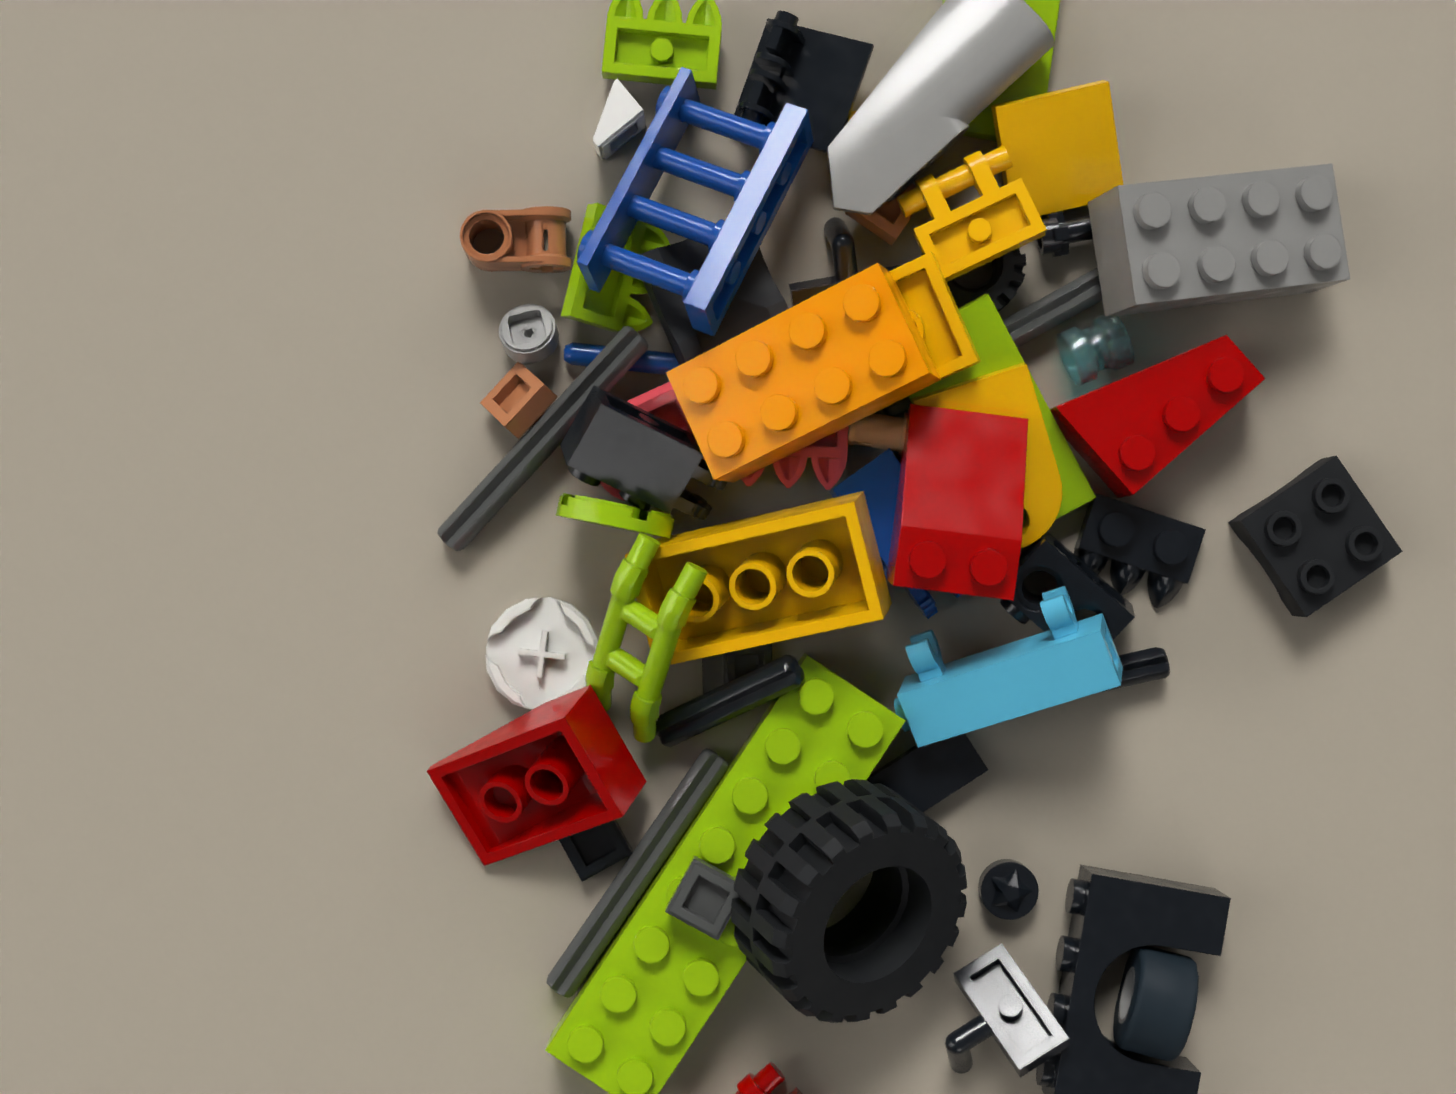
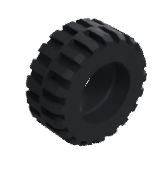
[731,779,967,1023]

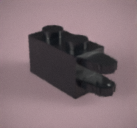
[560,385,728,521]

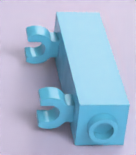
[894,586,1123,748]

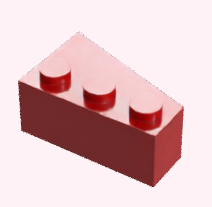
[1050,334,1266,498]

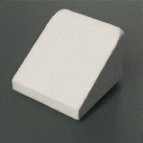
[593,79,646,160]

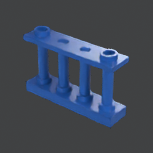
[577,67,813,336]

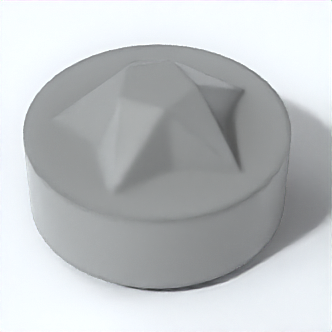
[499,304,559,364]

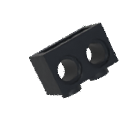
[1000,531,1135,640]

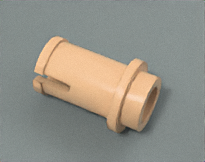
[848,412,908,458]

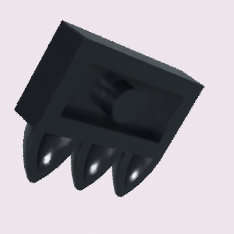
[1074,493,1206,608]

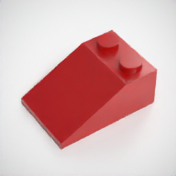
[886,404,1028,601]
[427,685,647,866]

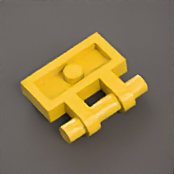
[896,146,1047,282]

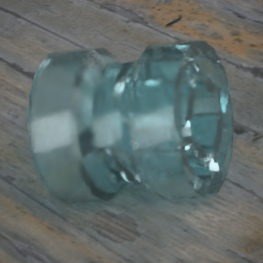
[1057,314,1135,386]

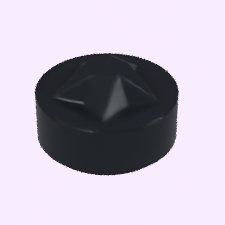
[978,859,1039,920]

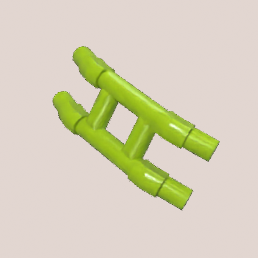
[585,532,708,743]

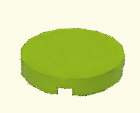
[556,493,675,539]

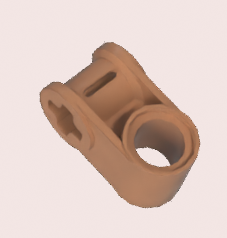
[460,206,573,273]

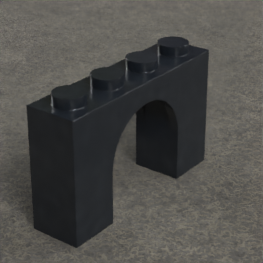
[1036,864,1231,1094]

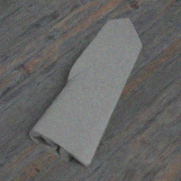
[827,0,1054,215]

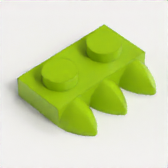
[602,0,722,90]
[561,203,671,332]

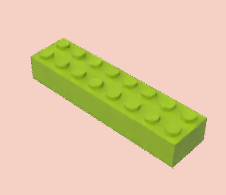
[545,652,905,1094]

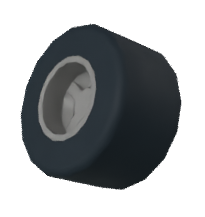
[1113,946,1199,1061]

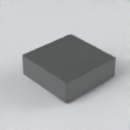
[665,856,739,940]

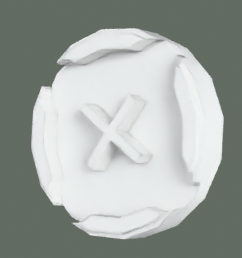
[485,597,599,710]

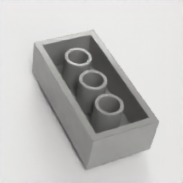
[1088,163,1350,317]

